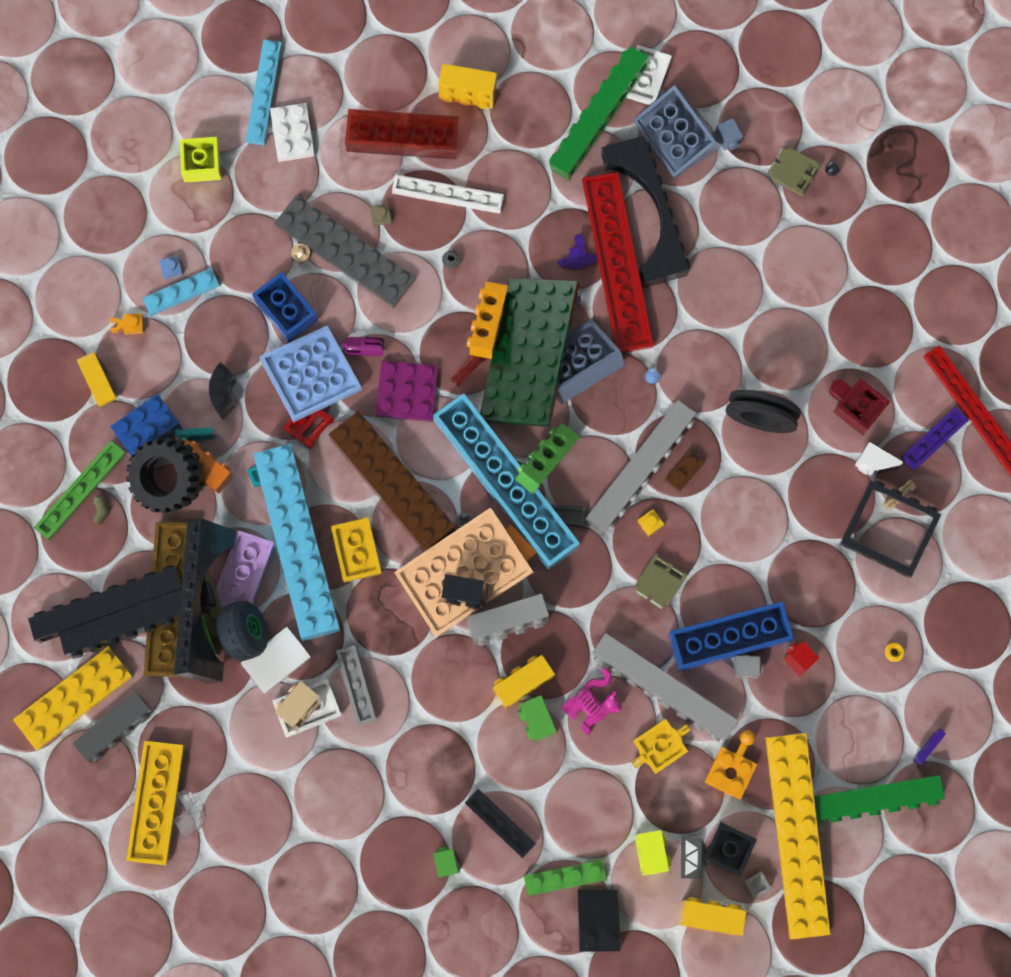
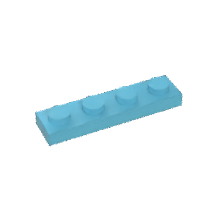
[143,268,220,316]

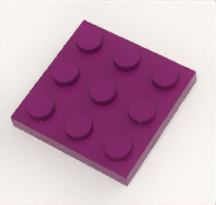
[376,361,438,422]

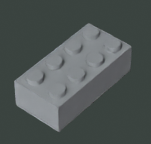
[466,594,549,647]

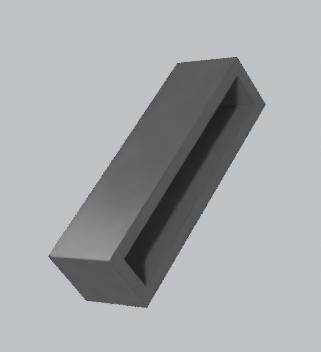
[72,691,153,763]

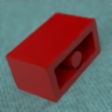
[783,641,820,677]

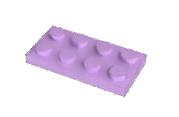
[216,531,275,607]

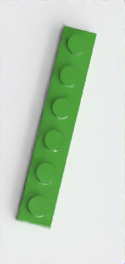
[33,441,126,541]

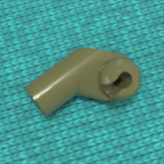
[92,496,109,525]

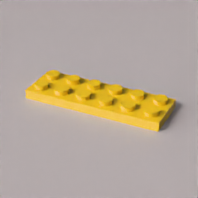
[13,646,133,751]
[126,741,184,866]

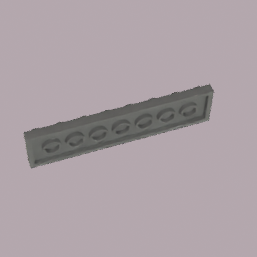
[274,195,416,308]

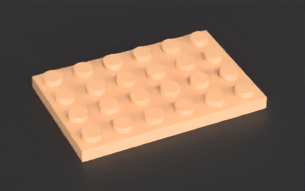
[394,508,534,637]

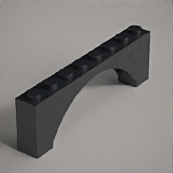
[601,136,690,288]
[174,518,235,684]

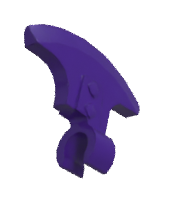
[558,234,597,269]

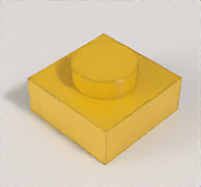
[637,509,664,537]

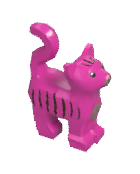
[562,668,622,735]

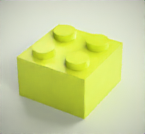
[180,137,221,182]
[635,830,672,876]

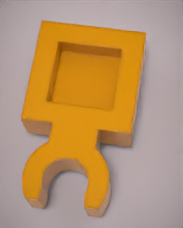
[110,313,144,335]

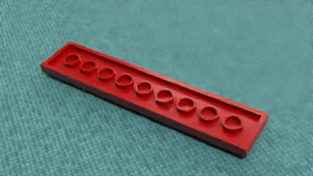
[582,172,654,353]

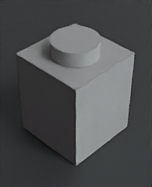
[734,656,763,679]

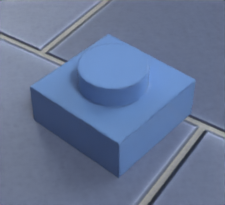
[159,255,183,279]

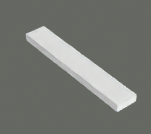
[392,174,504,214]

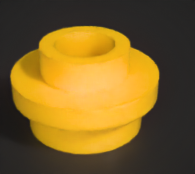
[885,642,905,662]

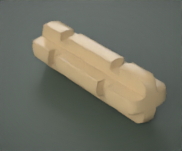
[883,480,916,511]

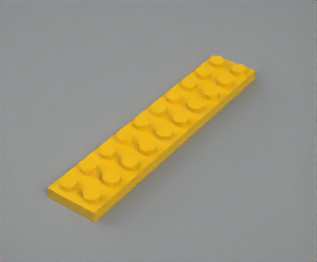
[765,733,830,939]

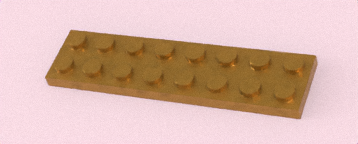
[144,522,187,678]

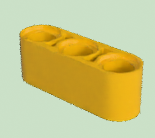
[77,351,117,407]

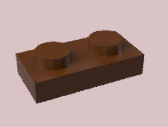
[665,451,705,492]

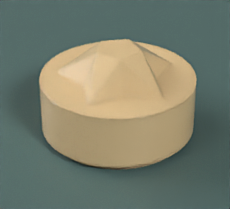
[291,244,311,263]

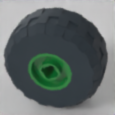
[216,600,269,661]

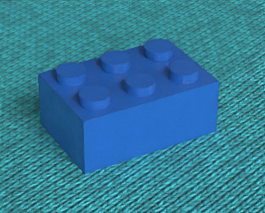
[252,272,318,343]
[110,393,183,455]

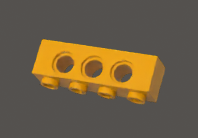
[467,281,508,359]

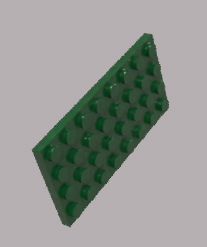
[480,278,580,427]

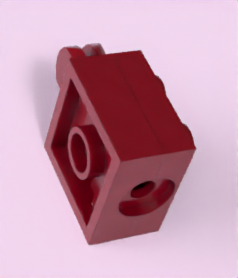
[829,378,890,436]

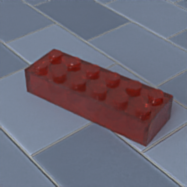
[345,109,459,160]

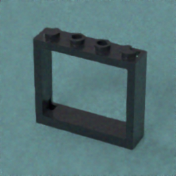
[839,480,942,578]

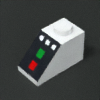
[855,442,903,475]

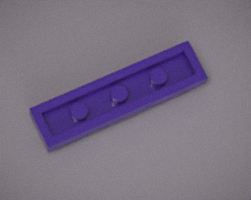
[901,407,969,472]

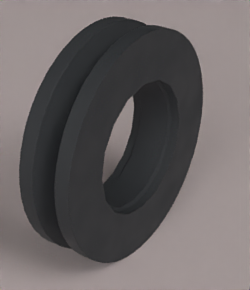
[725,390,801,433]

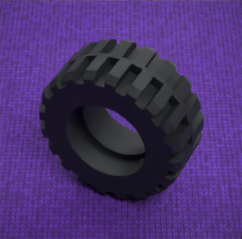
[126,438,205,513]

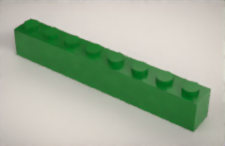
[549,46,649,181]
[814,775,945,825]

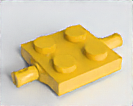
[631,719,690,774]

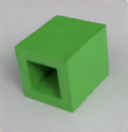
[433,846,458,878]

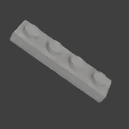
[336,645,377,727]

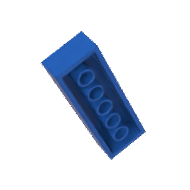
[668,601,794,673]

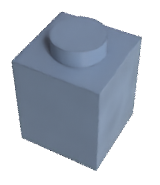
[715,118,743,151]

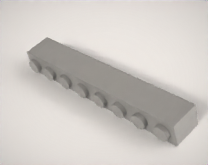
[585,400,696,535]
[592,633,738,742]

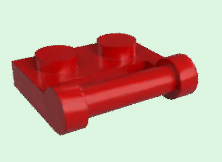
[283,410,334,450]

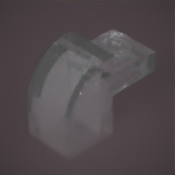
[173,790,206,838]

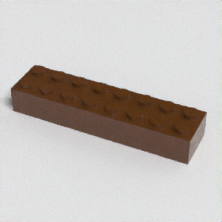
[328,411,456,552]

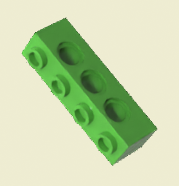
[515,423,580,494]

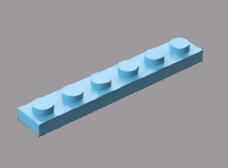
[246,39,282,145]

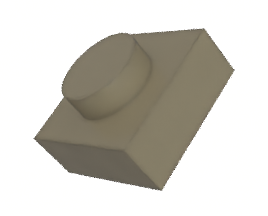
[370,204,392,227]

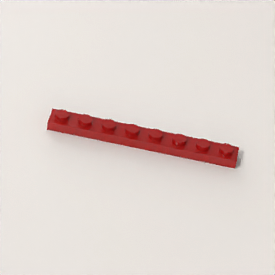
[923,345,1011,476]

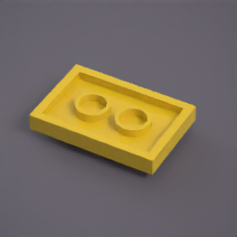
[331,517,382,583]

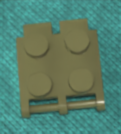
[767,147,821,196]
[635,553,689,609]

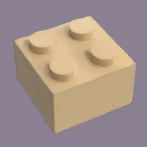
[275,681,322,731]

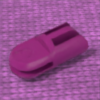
[343,337,385,357]

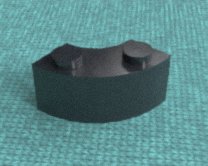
[209,362,236,420]

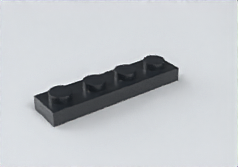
[465,789,536,859]

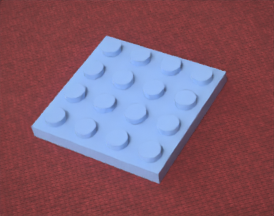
[259,326,362,422]

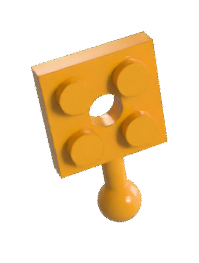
[704,730,757,800]

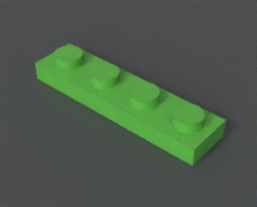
[524,860,606,896]

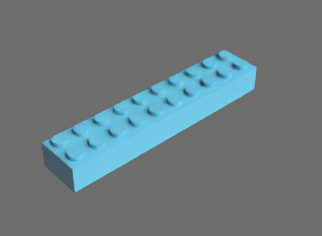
[433,393,580,570]
[253,444,341,641]

